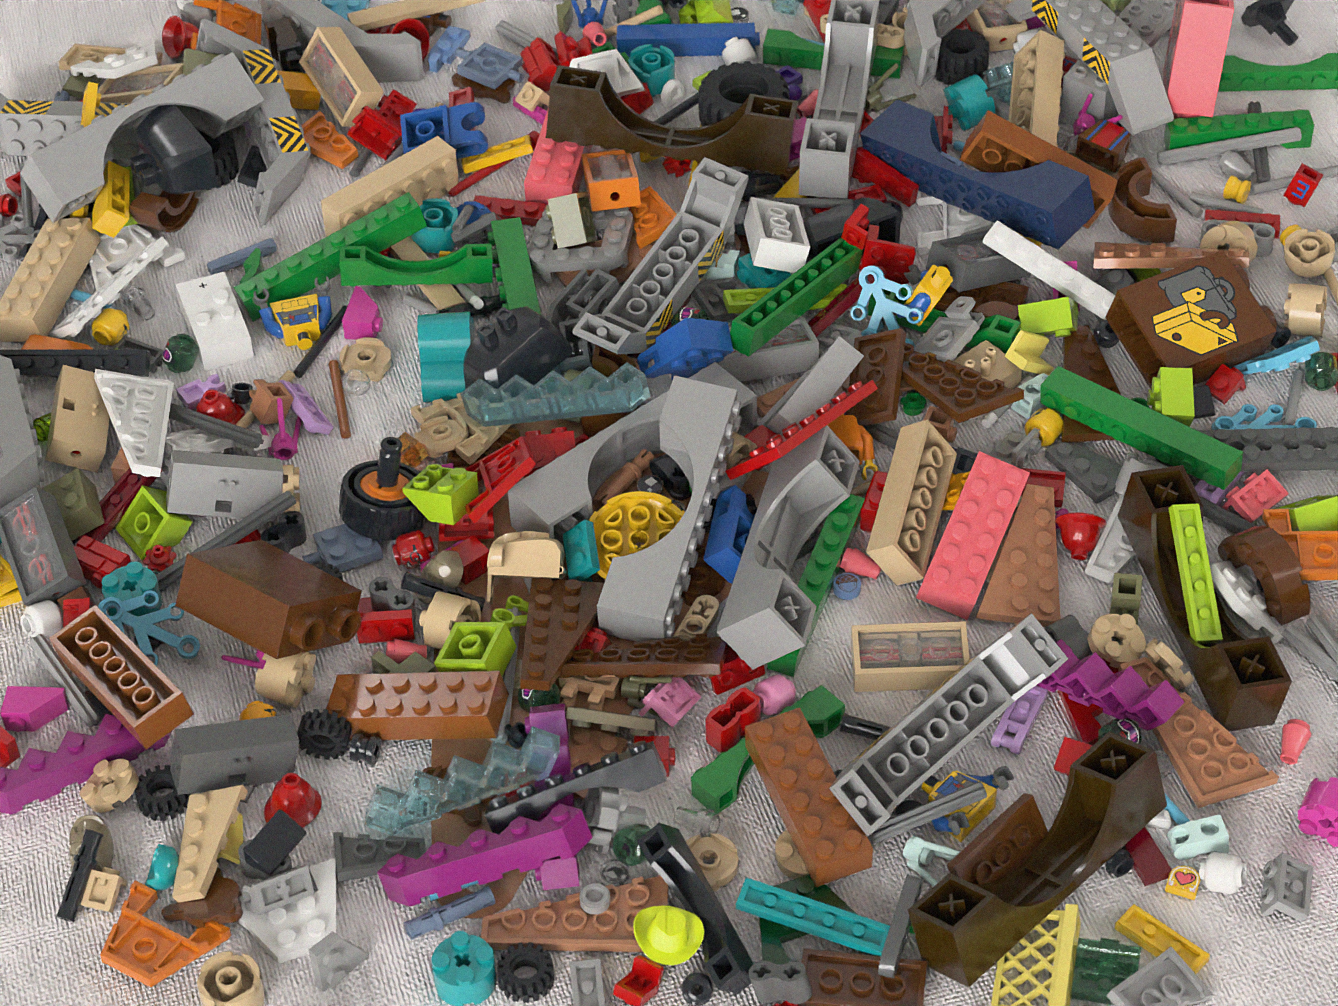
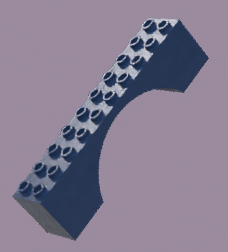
[860,99,1095,250]

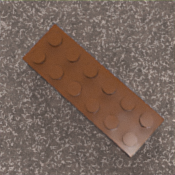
[959,110,1118,229]
[49,605,194,749]
[326,671,509,741]
[745,707,873,887]

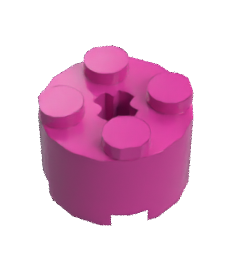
[1298,777,1338,847]

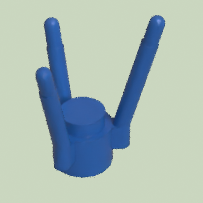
[571,0,608,29]

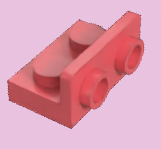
[1222,469,1289,523]

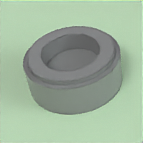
[579,883,610,914]

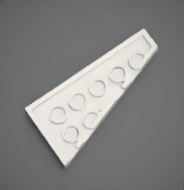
[48,236,168,340]
[94,369,174,477]

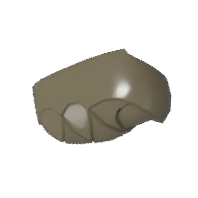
[415,550,463,605]
[69,814,114,872]

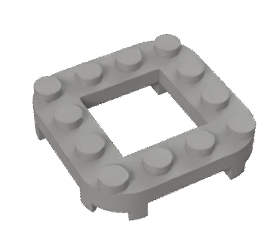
[528,207,636,281]

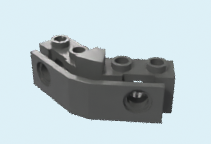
[546,268,620,378]

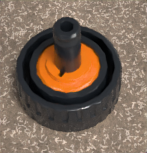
[339,437,427,541]

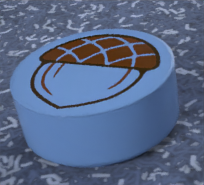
[833,573,861,600]

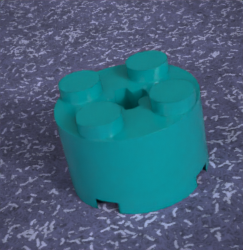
[628,44,675,98]
[943,75,996,131]
[411,198,458,253]
[102,562,163,628]
[431,931,496,1006]

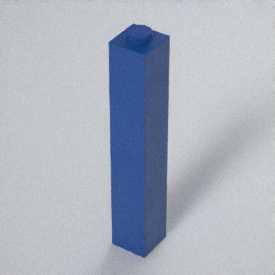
[617,23,760,57]

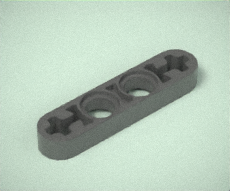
[878,874,923,979]

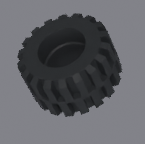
[934,28,990,85]
[198,130,239,190]

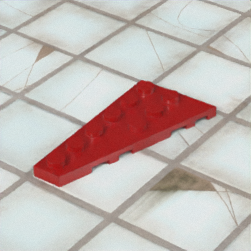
[725,379,878,480]

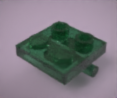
[1071,937,1141,1005]

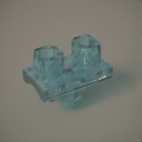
[983,61,1014,103]

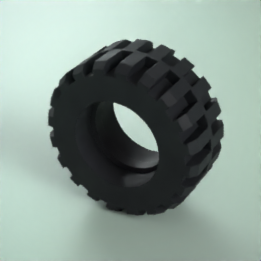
[698,61,789,126]

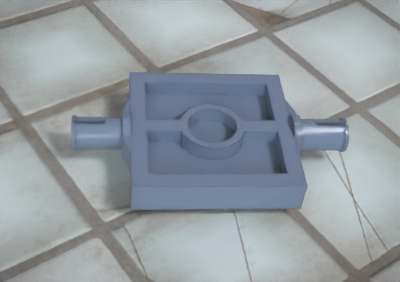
[455,42,524,89]
[302,524,385,572]

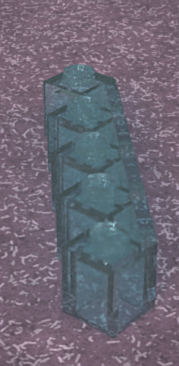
[460,363,651,427]
[364,726,560,835]

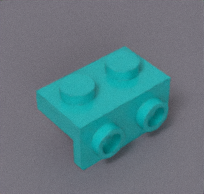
[563,519,600,582]

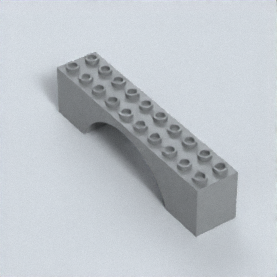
[799,0,880,199]
[1059,0,1176,127]
[20,52,265,223]
[508,362,757,552]
[597,375,741,642]
[717,425,860,669]

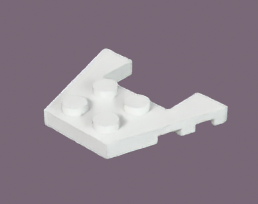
[70,37,158,79]
[917,191,993,255]
[89,225,185,291]
[164,428,271,455]
[238,858,337,964]

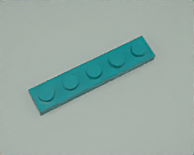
[735,877,890,956]

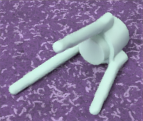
[903,836,960,887]

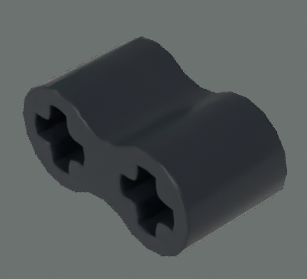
[261,511,307,553]

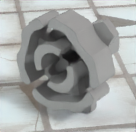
[581,786,646,854]

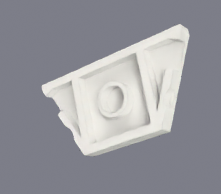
[569,49,644,96]
[1210,561,1283,644]

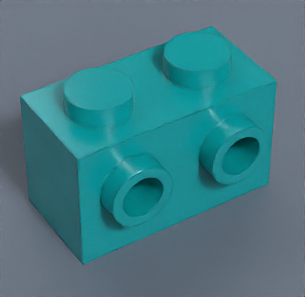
[737,253,792,289]

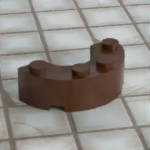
[1108,157,1177,243]
[129,190,200,233]
[581,344,643,437]
[1218,525,1310,626]

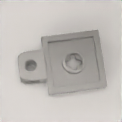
[914,296,985,363]

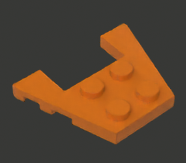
[190,0,262,50]
[1262,509,1338,581]
[100,880,231,987]

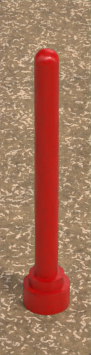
[448,131,540,197]

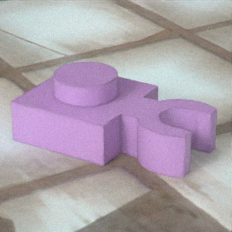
[176,374,226,410]

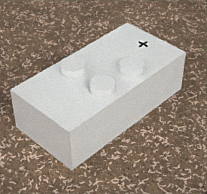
[744,197,810,273]
[175,272,254,371]

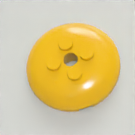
[589,491,685,580]

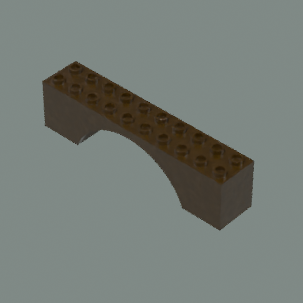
[546,65,798,175]
[1117,465,1292,732]
[908,732,1167,988]

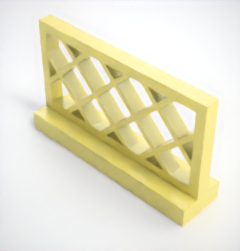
[991,904,1081,1006]

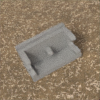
[242,865,314,914]

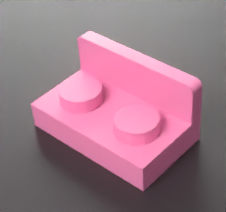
[639,677,701,728]

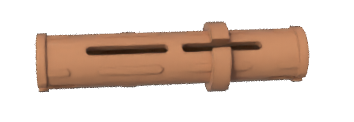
[593,449,655,510]

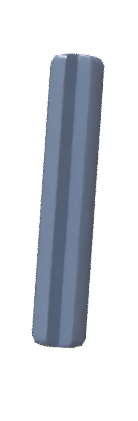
[207,238,277,275]

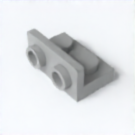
[988,428,1041,469]
[1260,852,1313,922]

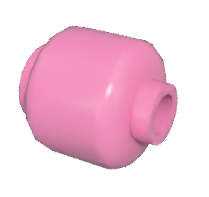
[753,675,796,716]

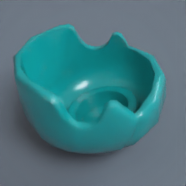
[145,844,179,890]

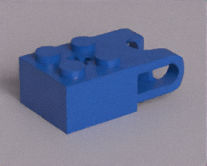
[400,102,488,160]
[637,318,733,380]
[703,485,755,584]

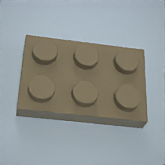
[566,706,657,736]

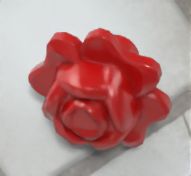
[143,545,177,572]

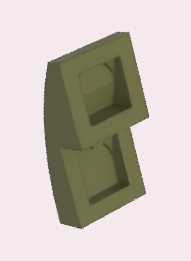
[556,0,573,35]
[62,73,102,98]

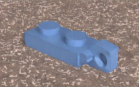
[428,26,470,73]

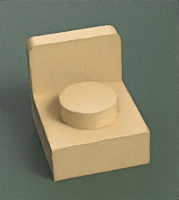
[515,81,549,112]
[81,867,128,913]

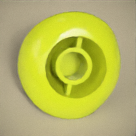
[633,905,704,965]

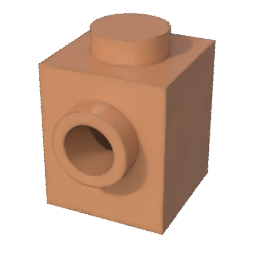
[923,406,957,444]

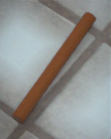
[328,360,351,439]

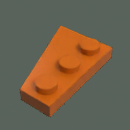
[301,111,358,169]
[631,186,677,249]

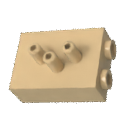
[953,340,1022,390]

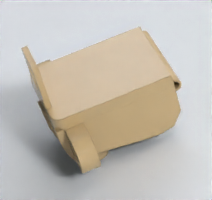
[487,531,568,604]

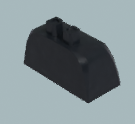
[130,105,217,194]
[803,197,901,264]
[463,306,573,414]

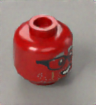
[392,530,435,569]

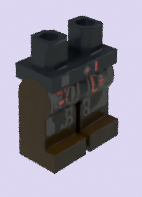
[265,17,305,73]

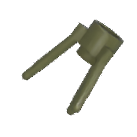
[864,64,917,112]
[621,675,694,718]

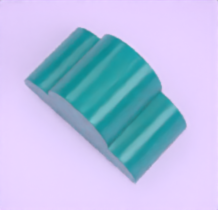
[417,312,475,402]

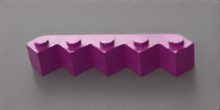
[1036,639,1184,731]
[524,703,580,890]
[0,714,173,815]
[377,804,593,907]

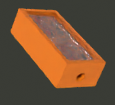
[581,149,641,212]

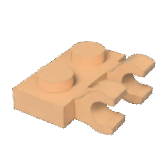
[559,675,623,711]

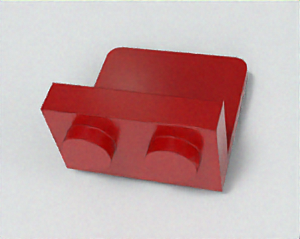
[858,224,916,285]
[524,427,576,469]
[357,596,415,644]

